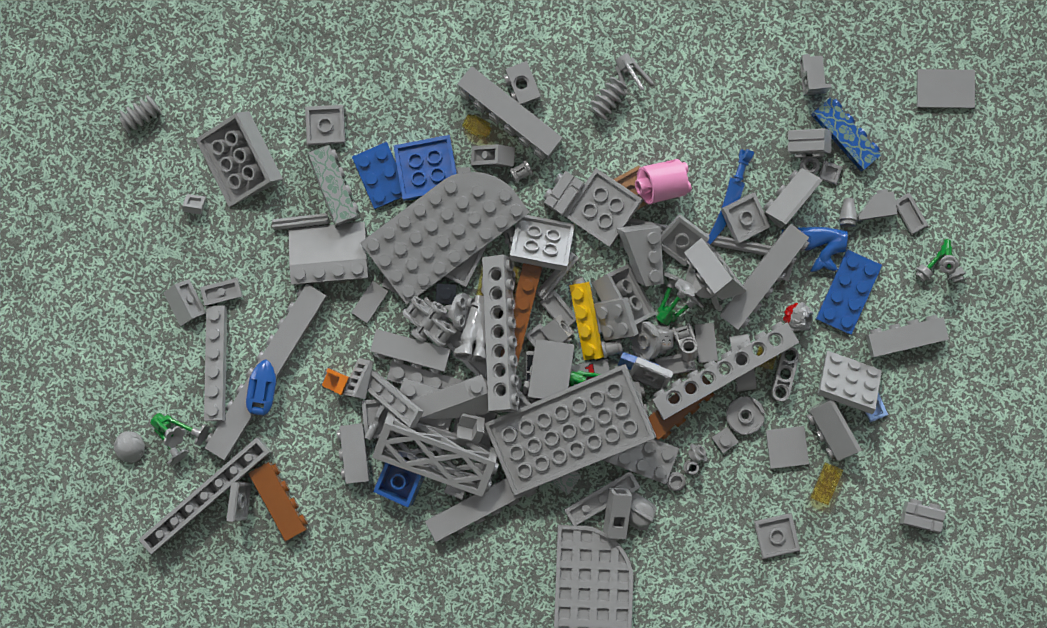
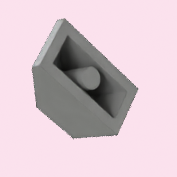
[471,144,515,167]
[857,189,897,221]

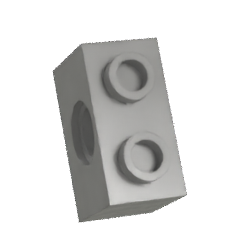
[503,61,541,106]

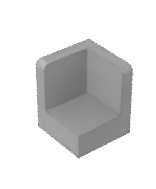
[456,413,485,445]

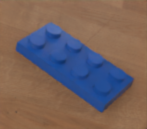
[816,249,882,335]

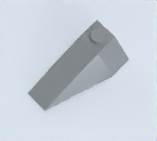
[411,374,491,420]

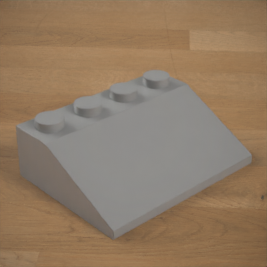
[196,111,283,207]
[289,222,370,286]

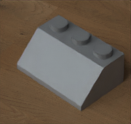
[764,168,823,228]
[684,238,747,300]
[592,263,656,324]
[806,399,861,461]

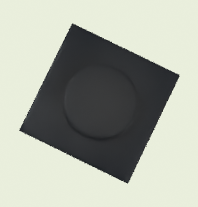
[436,284,457,305]

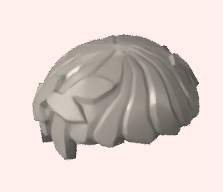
[114,431,145,463]

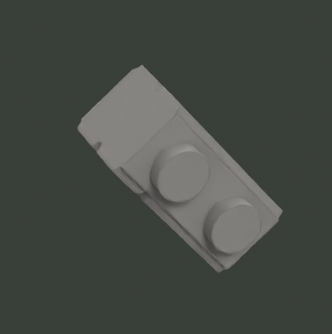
[788,128,831,158]
[543,171,584,217]
[900,498,946,533]

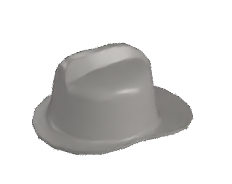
[628,492,657,530]

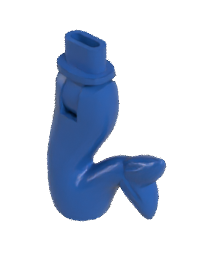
[781,227,848,272]

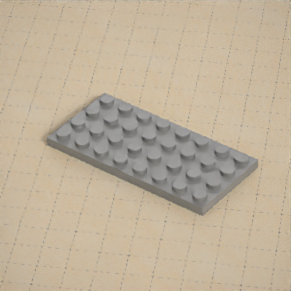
[484,364,656,495]

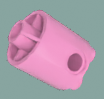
[635,159,692,205]

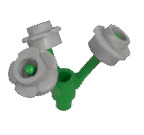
[915,239,966,282]

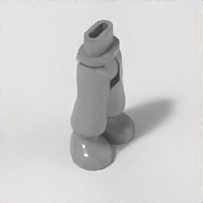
[453,295,487,364]

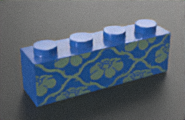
[811,97,881,172]

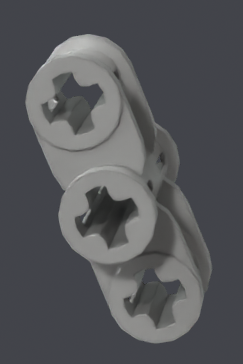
[402,296,456,347]

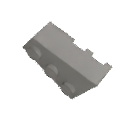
[616,223,664,286]

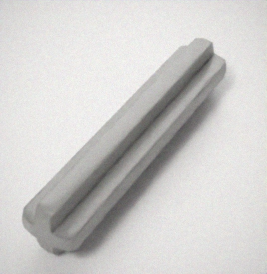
[272,213,329,230]
[536,252,579,300]

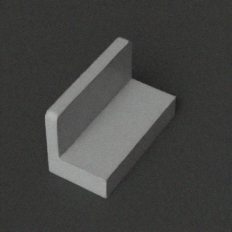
[164,279,206,326]

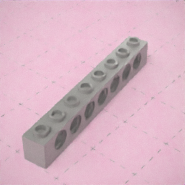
[482,255,519,413]
[651,321,799,420]
[138,437,272,554]

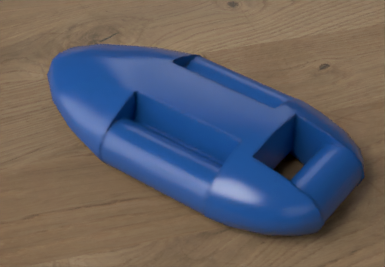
[246,359,276,416]

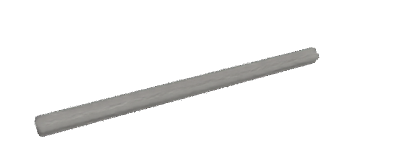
[626,218,772,256]

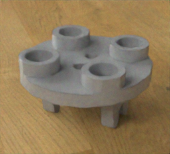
[443,293,475,332]

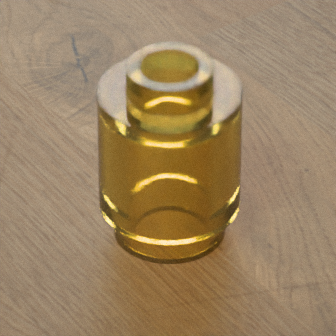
[462,114,492,140]

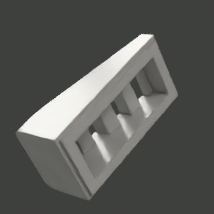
[343,358,373,399]

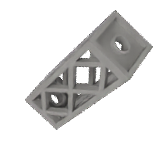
[372,410,499,497]

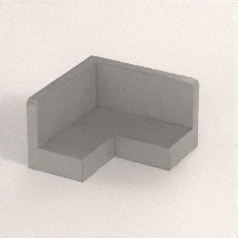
[800,54,832,95]

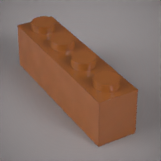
[648,375,715,440]
[248,462,308,541]

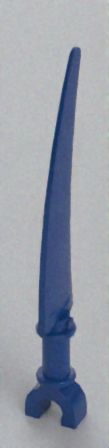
[707,149,754,244]

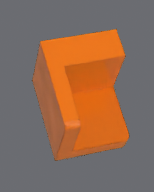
[322,368,350,395]

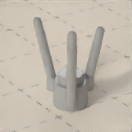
[615,53,654,94]

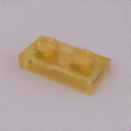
[810,462,843,505]

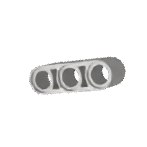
[729,334,756,392]
[770,347,799,401]

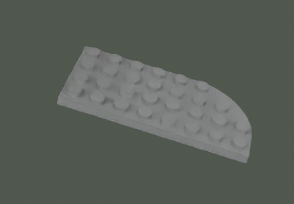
[360,172,530,304]
[554,525,633,628]

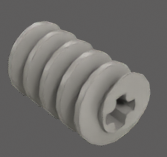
[588,77,628,120]
[119,95,162,134]

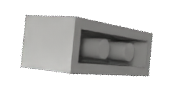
[337,423,370,484]

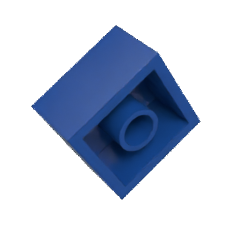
[373,459,425,507]

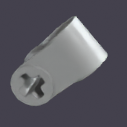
[671,322,698,362]

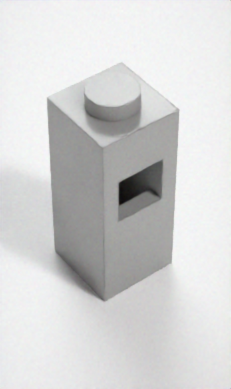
[603,488,632,541]

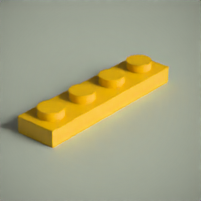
[569,282,604,360]

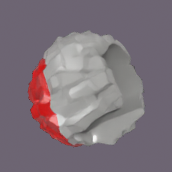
[783,302,813,331]

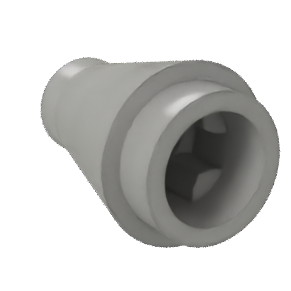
[838,198,858,227]

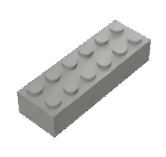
[457,66,563,160]

